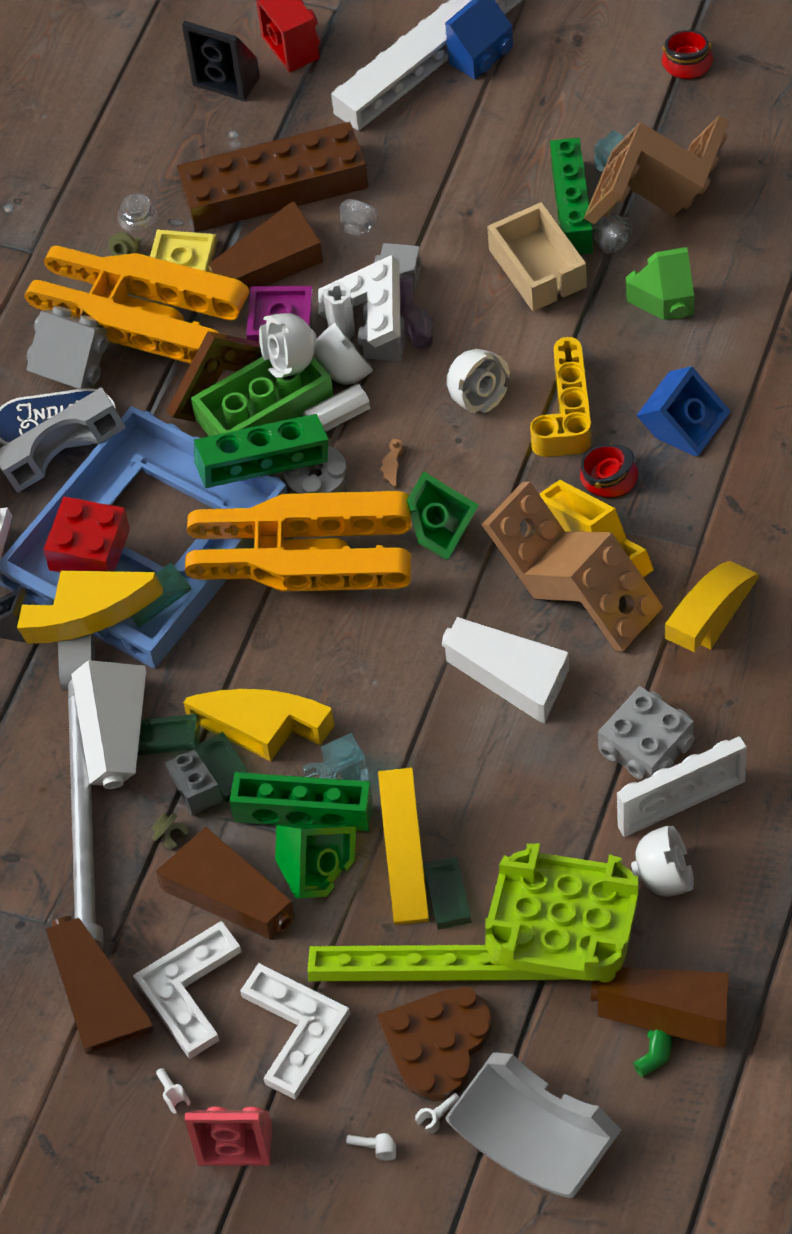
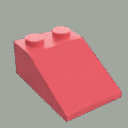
[185,1107,272,1166]

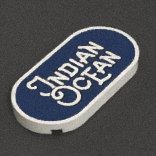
[0,388,116,448]

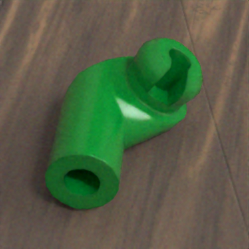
[633,1030,672,1077]

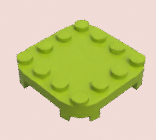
[485,844,638,982]

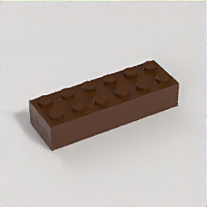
[177,121,368,232]

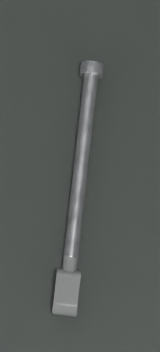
[58,634,104,950]

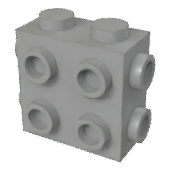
[26,306,108,389]
[598,686,695,780]

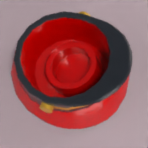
[661,30,713,79]
[580,443,638,497]

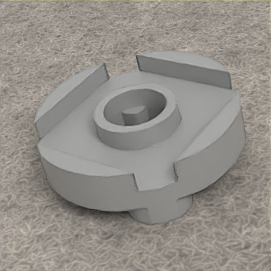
[284,446,347,494]

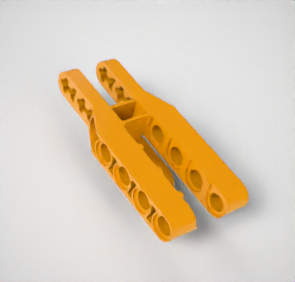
[24,246,250,364]
[185,491,411,591]

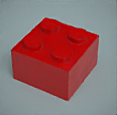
[256,0,321,73]
[43,496,130,573]

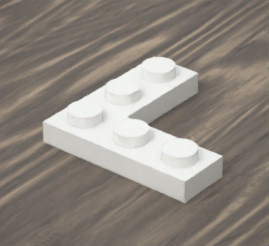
[318,255,400,348]
[133,921,241,1059]
[240,963,350,1100]

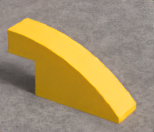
[539,480,654,577]
[665,561,759,652]
[17,571,163,644]
[183,689,335,762]
[378,768,429,926]

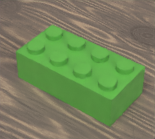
[191,357,334,436]

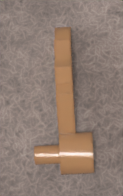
[380,439,405,489]

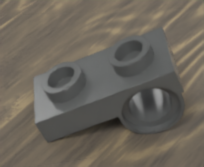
[165,750,223,816]

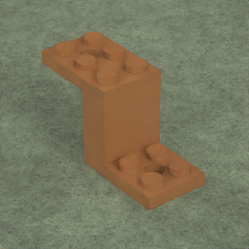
[584,115,729,224]
[482,482,663,651]

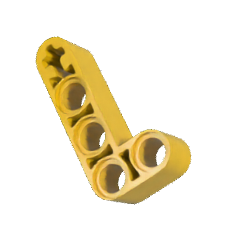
[530,337,591,457]

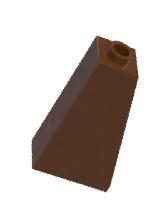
[208,202,323,294]
[156,827,295,940]
[46,916,153,1054]
[591,967,729,1048]

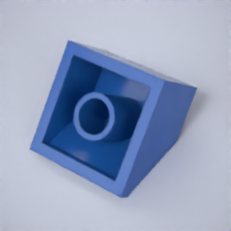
[445,0,513,80]
[636,366,731,456]

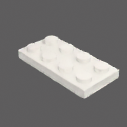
[617,736,746,837]

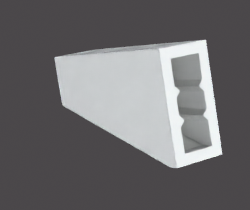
[442,617,569,723]
[71,660,146,789]

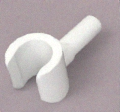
[156,1068,190,1113]
[415,1093,460,1134]
[346,1133,396,1160]

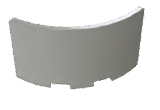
[446,1052,621,1198]

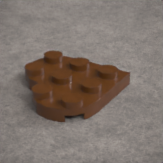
[377,987,492,1101]

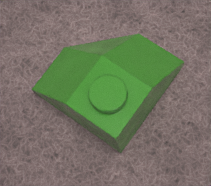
[626,247,694,320]

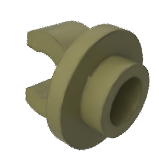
[109,231,141,256]
[151,813,188,850]

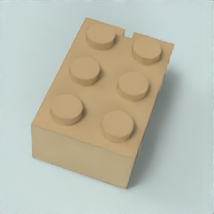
[487,202,587,312]

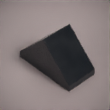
[0,587,31,643]

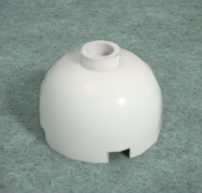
[259,313,317,378]
[314,323,373,385]
[447,349,510,413]
[631,825,694,897]

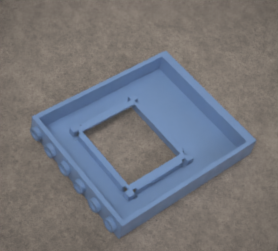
[0,406,288,669]

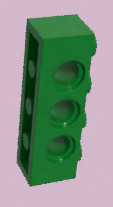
[550,137,593,255]
[194,413,328,489]
[230,772,373,832]

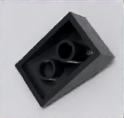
[182,21,260,102]

